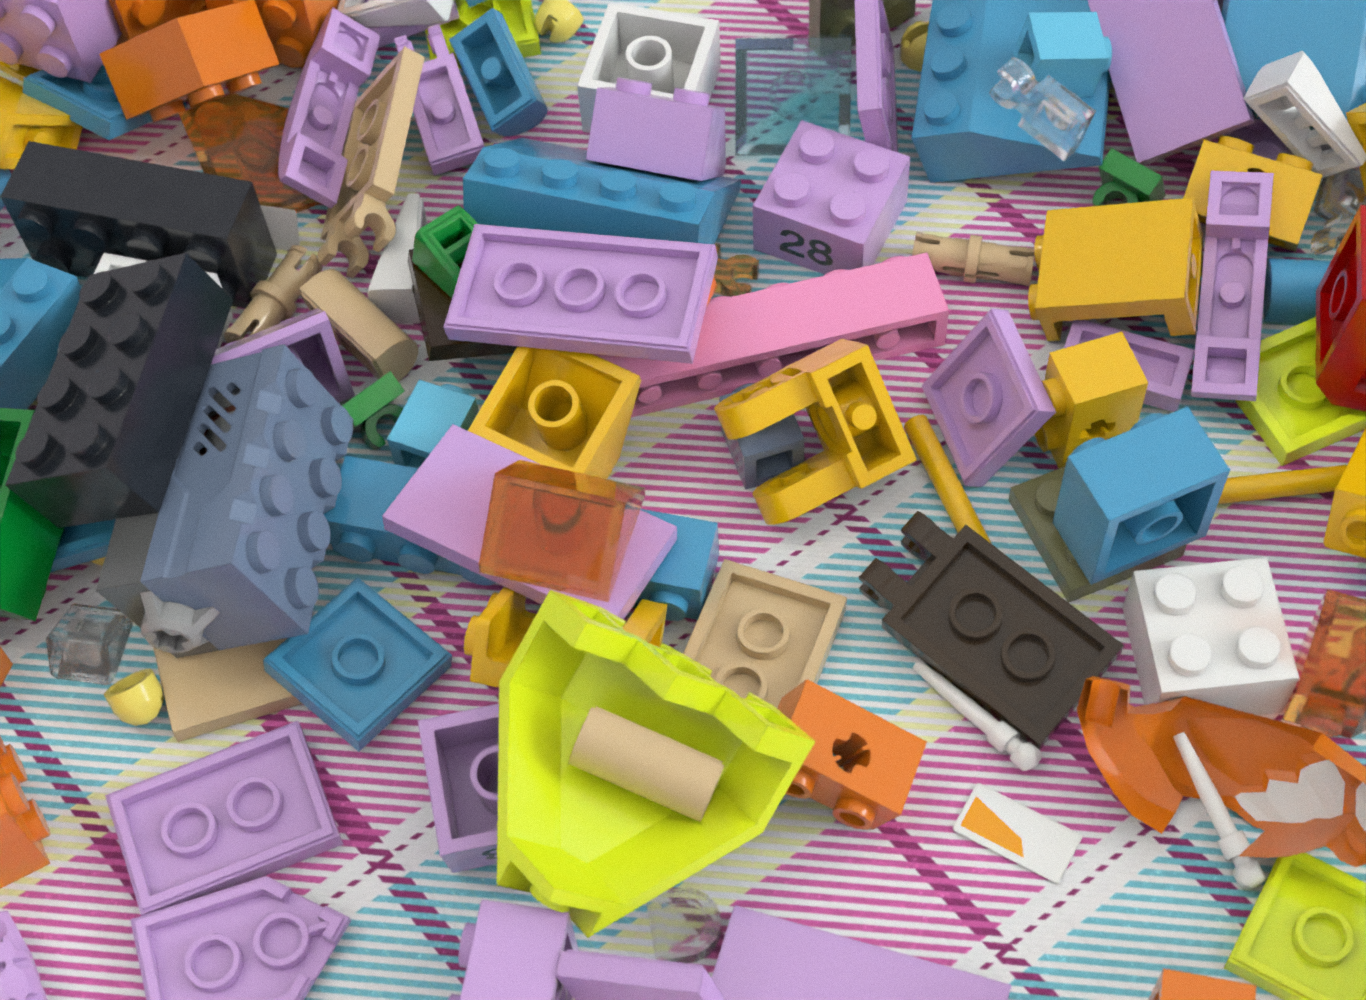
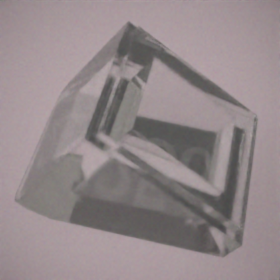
[46,603,133,685]

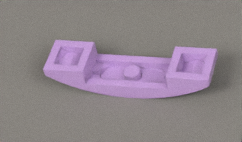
[278,8,381,208]
[1191,171,1274,401]

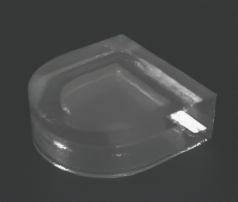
[647,887,721,963]

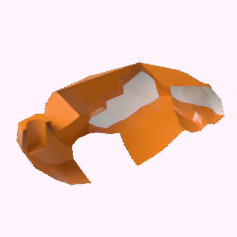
[1077,676,1366,868]

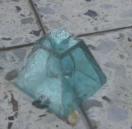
[735,35,852,155]

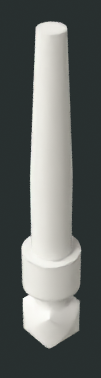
[913,660,1042,771]
[1173,732,1266,890]

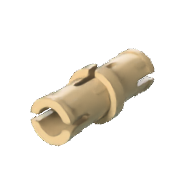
[912,232,1035,287]
[224,245,323,343]

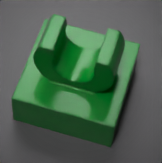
[1092,148,1166,206]
[342,371,405,451]

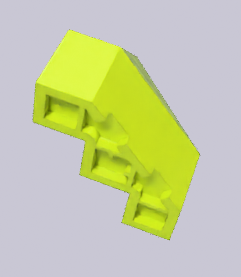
[497,589,816,938]

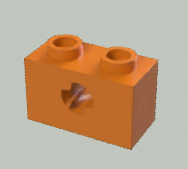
[777,679,927,830]

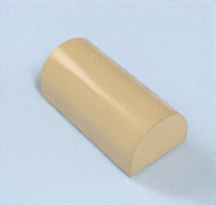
[299,269,418,382]
[569,706,724,822]

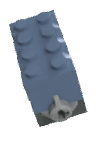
[96,344,354,658]

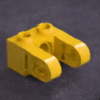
[714,339,917,525]

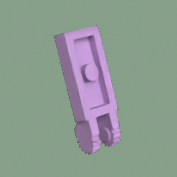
[394,24,485,176]

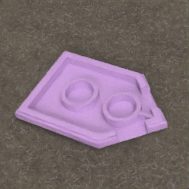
[130,876,351,1000]

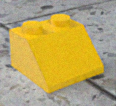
[468,346,641,491]

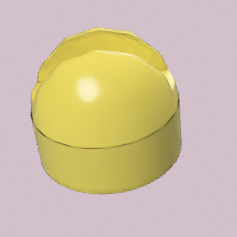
[535,0,584,43]
[900,21,929,71]
[104,669,164,726]

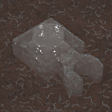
[989,57,1096,161]
[1311,167,1366,256]

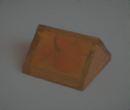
[479,460,645,602]

